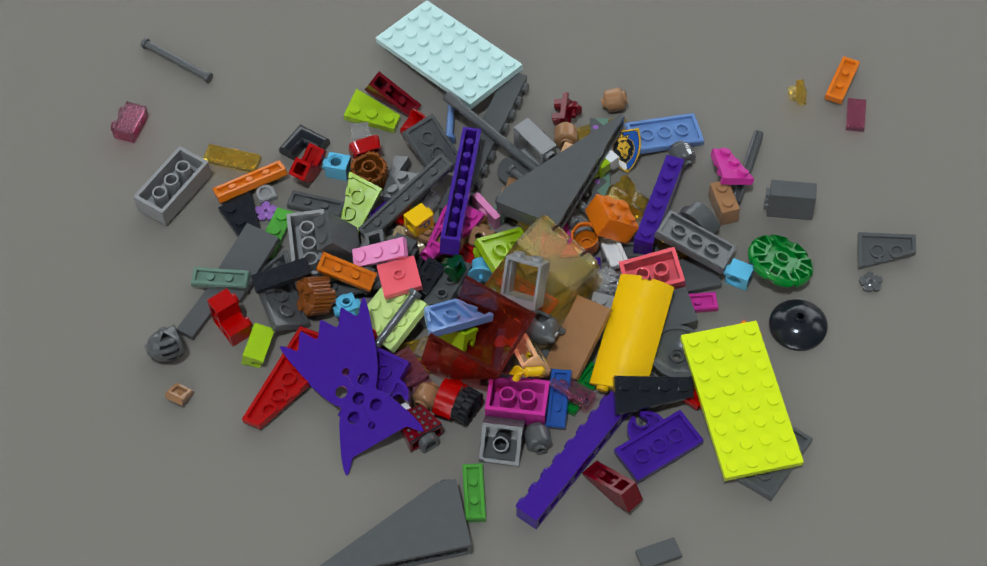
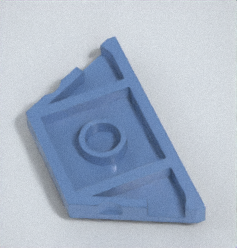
[423,298,494,338]

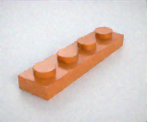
[212,160,288,203]

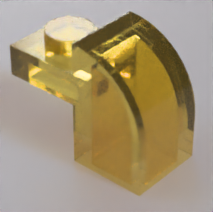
[605,184,649,219]

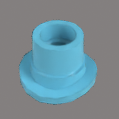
[467,257,494,284]

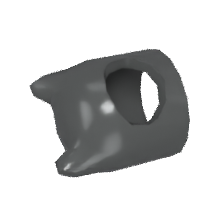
[521,309,566,346]

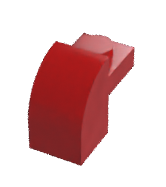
[288,143,327,183]
[431,378,468,419]

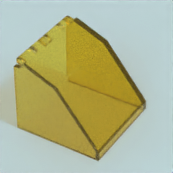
[482,215,600,326]

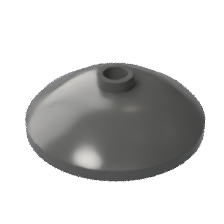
[653,325,696,377]

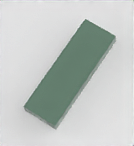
[190,267,251,291]

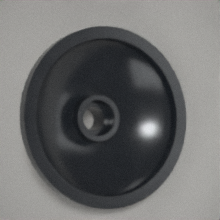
[769,299,828,351]

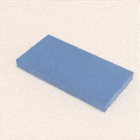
[624,113,704,154]

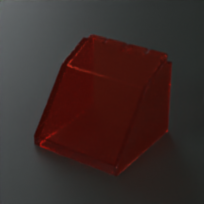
[420,275,536,380]

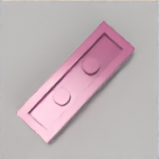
[352,237,408,268]

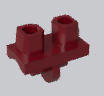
[552,92,582,125]

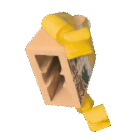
[495,333,551,382]

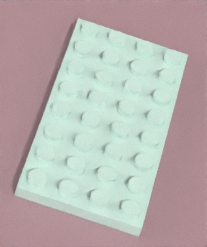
[375,0,523,109]

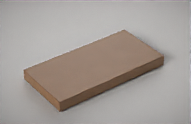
[546,295,613,381]

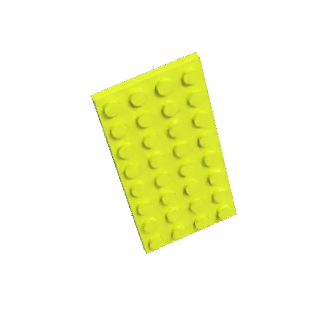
[680,320,804,481]

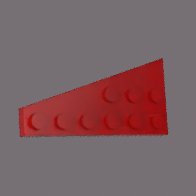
[242,326,319,429]

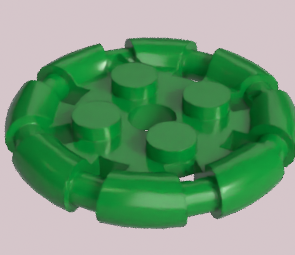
[748,234,813,288]

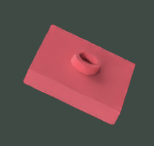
[377,255,423,300]

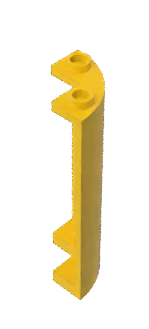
[589,274,674,393]

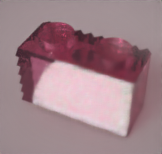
[111,101,149,143]

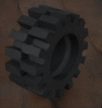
[450,386,483,425]

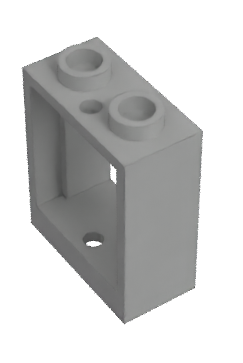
[514,118,557,166]
[499,251,550,311]

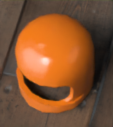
[571,221,600,256]

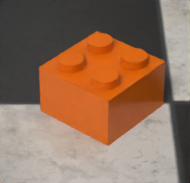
[585,194,639,243]

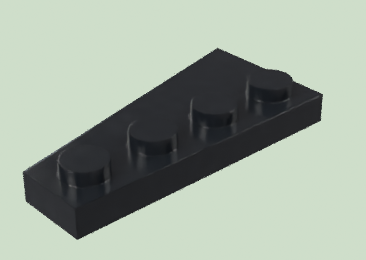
[613,376,694,416]

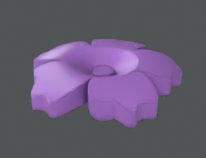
[255,201,277,221]

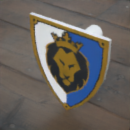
[611,128,641,173]

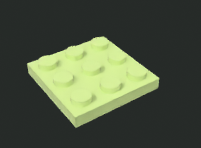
[367,287,428,353]

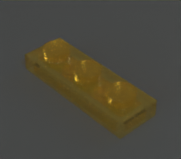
[203,144,262,172]

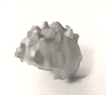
[590,267,620,296]

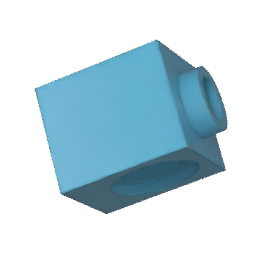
[322,152,351,181]
[723,258,754,291]

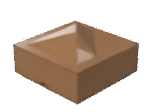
[165,383,193,406]

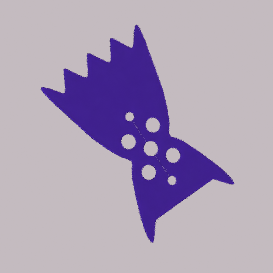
[280,297,424,476]

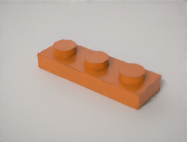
[824,56,860,105]
[316,252,377,292]

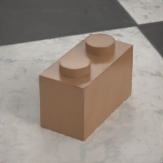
[708,181,740,226]

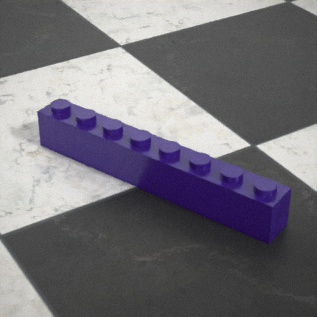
[440,127,481,255]
[516,391,631,530]

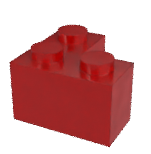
[207,288,253,346]

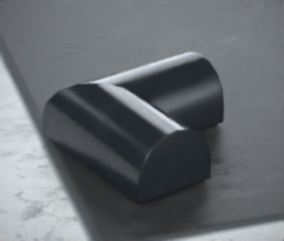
[279,124,330,160]

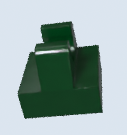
[442,254,467,282]

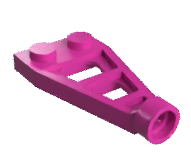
[420,205,485,261]

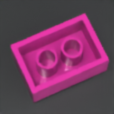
[485,376,550,425]

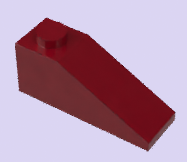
[364,71,421,117]
[582,460,643,512]

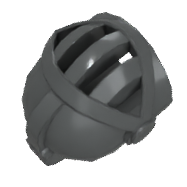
[144,325,185,362]

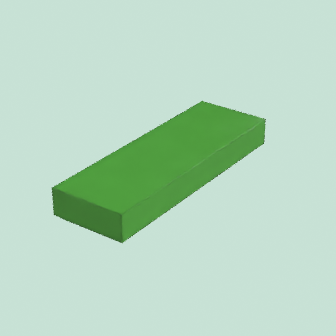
[462,463,486,523]

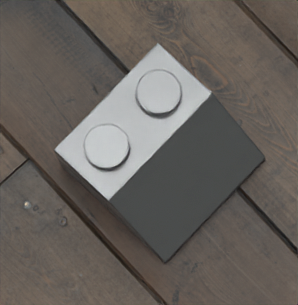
[479,415,525,466]

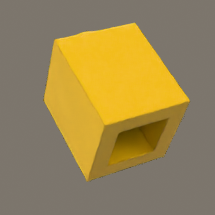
[404,203,434,237]

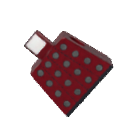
[400,402,443,453]

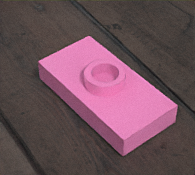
[472,192,501,230]

